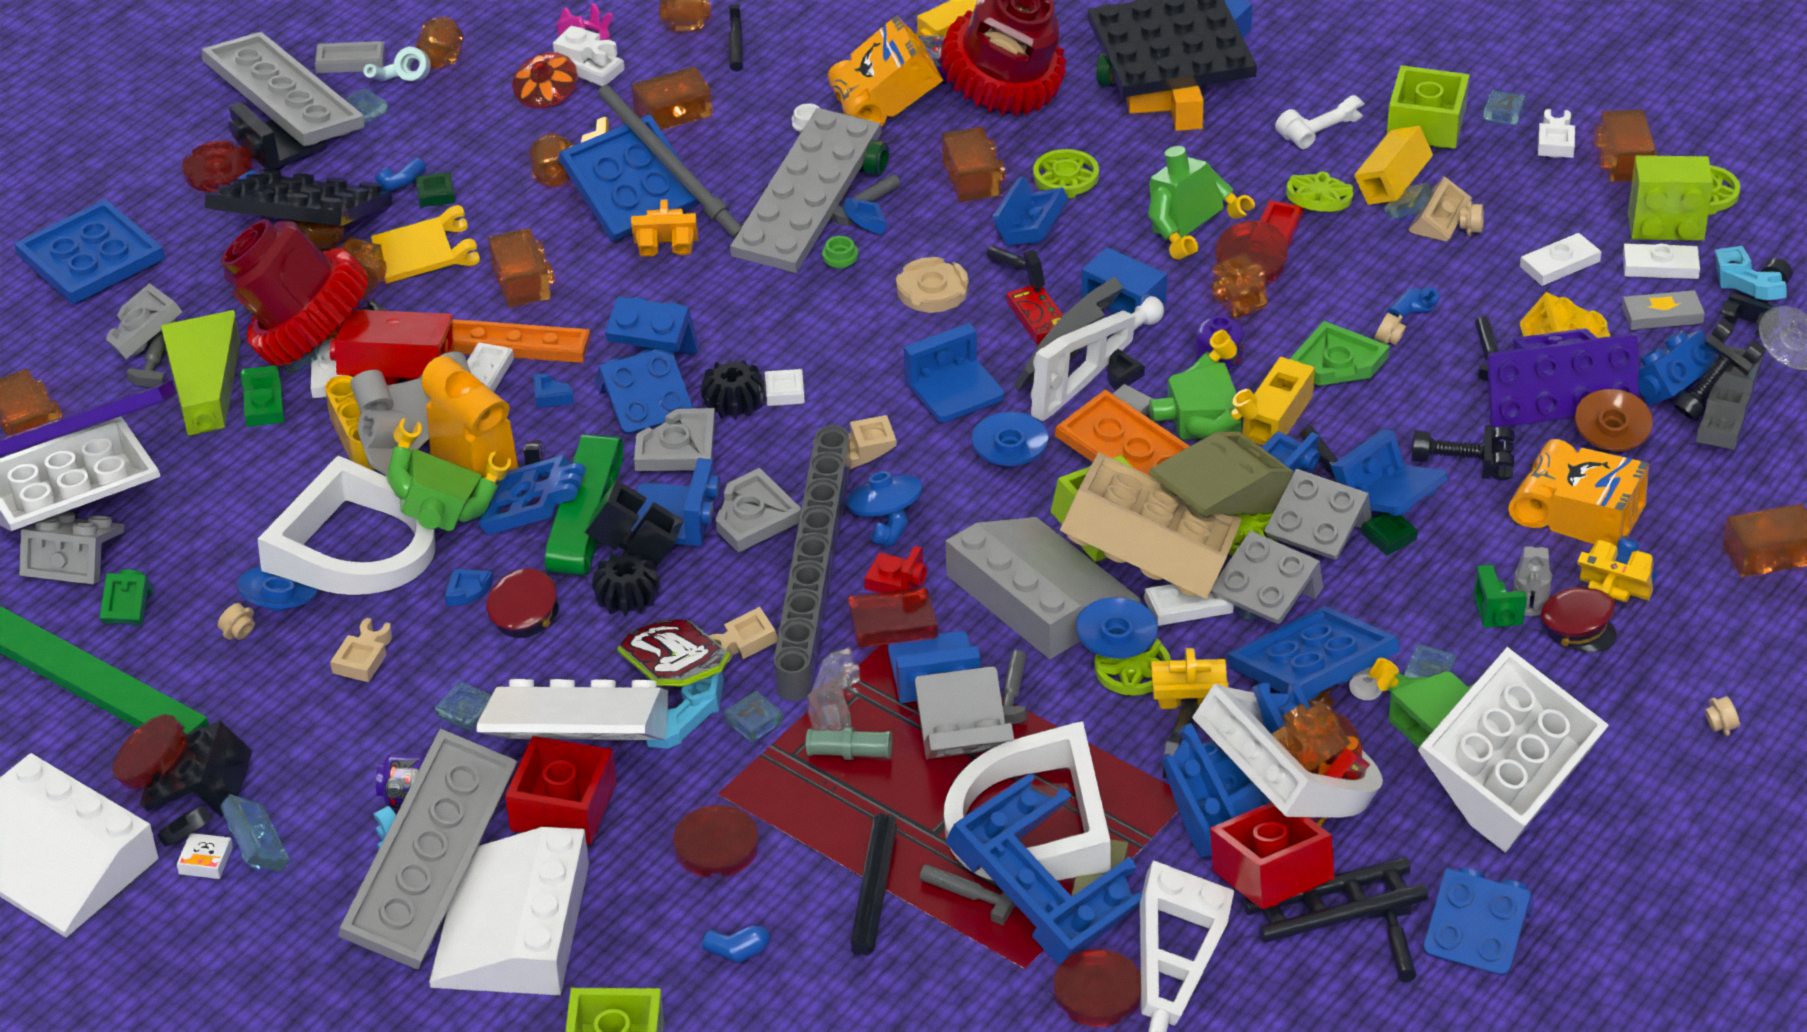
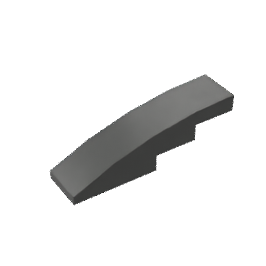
[1014,276,1124,391]
[1696,346,1764,450]

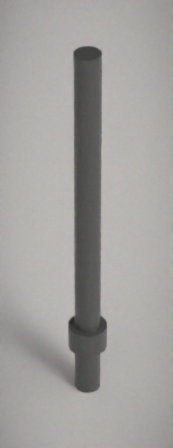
[598,84,742,239]

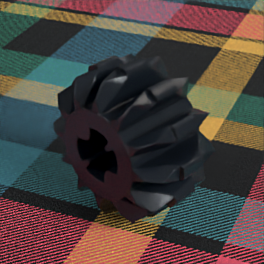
[701,359,765,419]
[592,551,660,617]

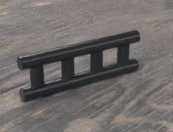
[1243,857,1428,943]

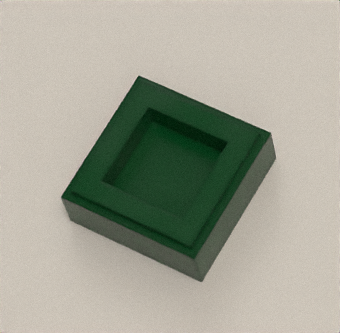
[416,172,455,208]
[1361,512,1418,556]

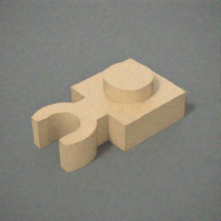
[709,607,778,663]
[330,618,392,682]

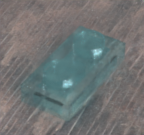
[220,794,290,872]

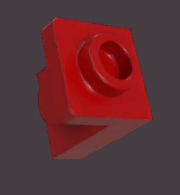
[864,546,928,600]

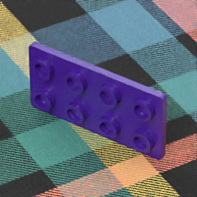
[1487,328,1639,428]

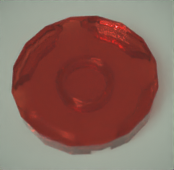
[182,141,253,192]
[1215,221,1288,286]
[113,714,187,789]
[673,805,759,877]
[1054,949,1141,1027]

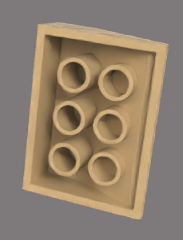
[1060,452,1242,599]

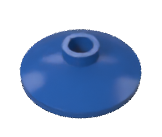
[972,412,1048,466]
[847,471,923,517]
[238,566,318,611]
[1076,597,1158,659]

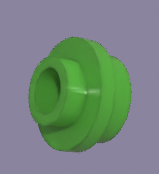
[822,236,858,268]

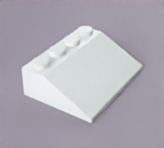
[0,416,160,531]
[1418,647,1609,853]
[477,679,668,740]
[0,753,159,937]
[430,827,589,995]

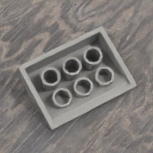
[946,517,1141,659]

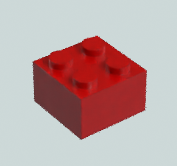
[505,736,617,845]
[1210,802,1334,910]

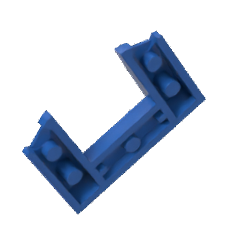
[1162,683,1336,858]
[945,773,1142,967]

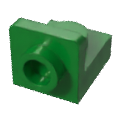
[241,366,284,427]
[1473,565,1527,628]
[100,569,154,625]

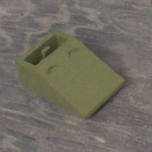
[1149,432,1294,517]

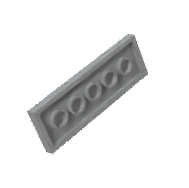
[202,32,365,146]
[730,108,881,273]
[338,728,518,970]

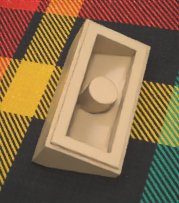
[1408,177,1472,242]

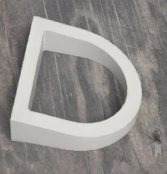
[258,456,436,595]
[1192,684,1383,817]
[944,722,1111,880]

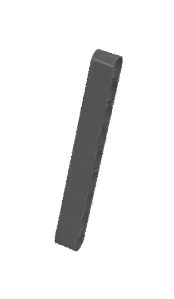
[774,425,851,701]

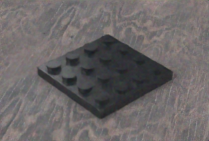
[1088,0,1257,97]
[205,169,392,226]

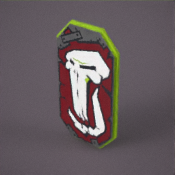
[617,619,731,686]

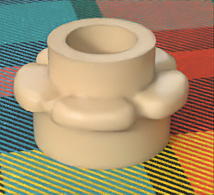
[1460,201,1484,236]
[1374,313,1406,346]
[217,603,255,640]
[1704,696,1740,736]

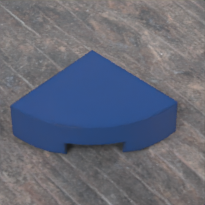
[842,198,887,235]
[533,374,574,408]
[445,569,493,606]

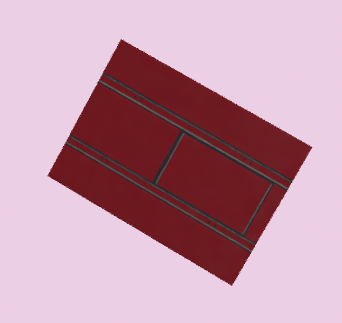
[718,637,1179,969]

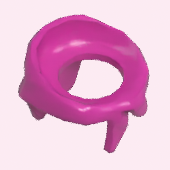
[556,3,613,40]

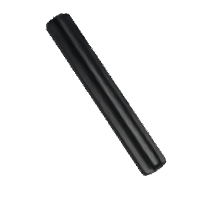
[850,813,897,956]

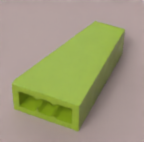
[161,310,241,436]

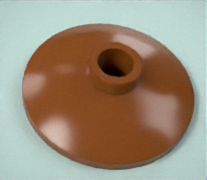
[1575,389,1653,451]

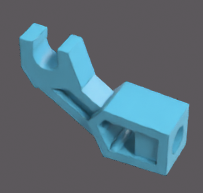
[1715,246,1787,300]
[646,671,724,748]

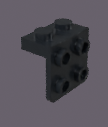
[229,102,327,169]
[140,720,252,817]

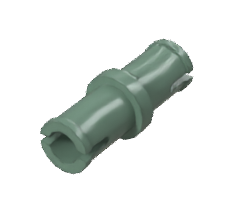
[806,727,893,760]

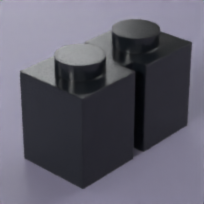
[585,480,684,567]

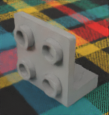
[1265,469,1372,560]
[19,511,124,584]
[1211,531,1323,624]
[914,667,1014,759]

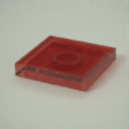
[848,588,938,647]

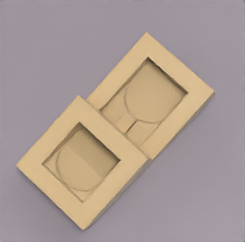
[813,415,897,469]

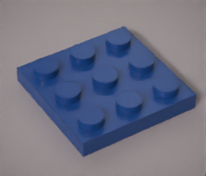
[558,114,701,242]
[14,199,165,304]
[1227,606,1400,700]

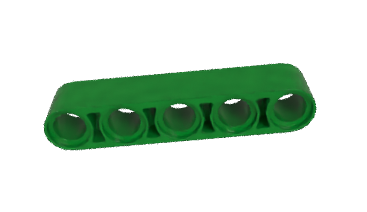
[545,434,623,576]

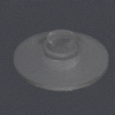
[1759,306,1807,370]

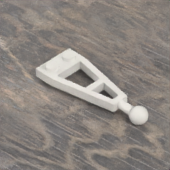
[1031,296,1164,421]
[1140,860,1234,1032]

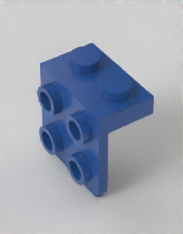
[605,296,699,355]
[904,323,1004,422]
[595,348,693,435]
[1331,430,1448,516]
[631,458,721,546]
[888,631,981,703]
[1424,867,1535,975]

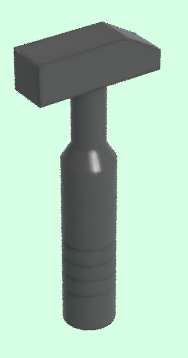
[830,174,900,226]
[127,332,165,387]
[1003,650,1028,724]
[920,864,1016,926]

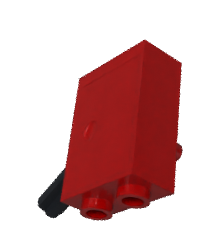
[330,300,454,385]

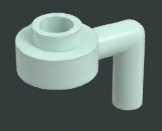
[363,47,431,82]

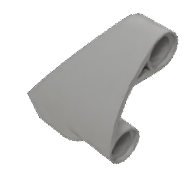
[350,351,471,476]

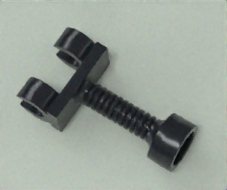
[1719,258,1793,339]
[1671,318,1767,422]
[1411,425,1514,480]

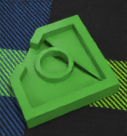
[1290,321,1390,386]

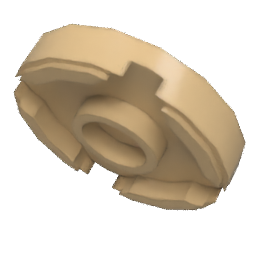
[896,257,969,313]

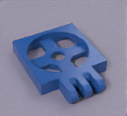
[479,455,586,535]

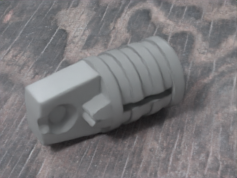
[1513,547,1552,616]

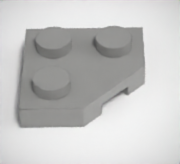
[106,283,182,359]
[634,408,715,471]
[716,468,802,553]

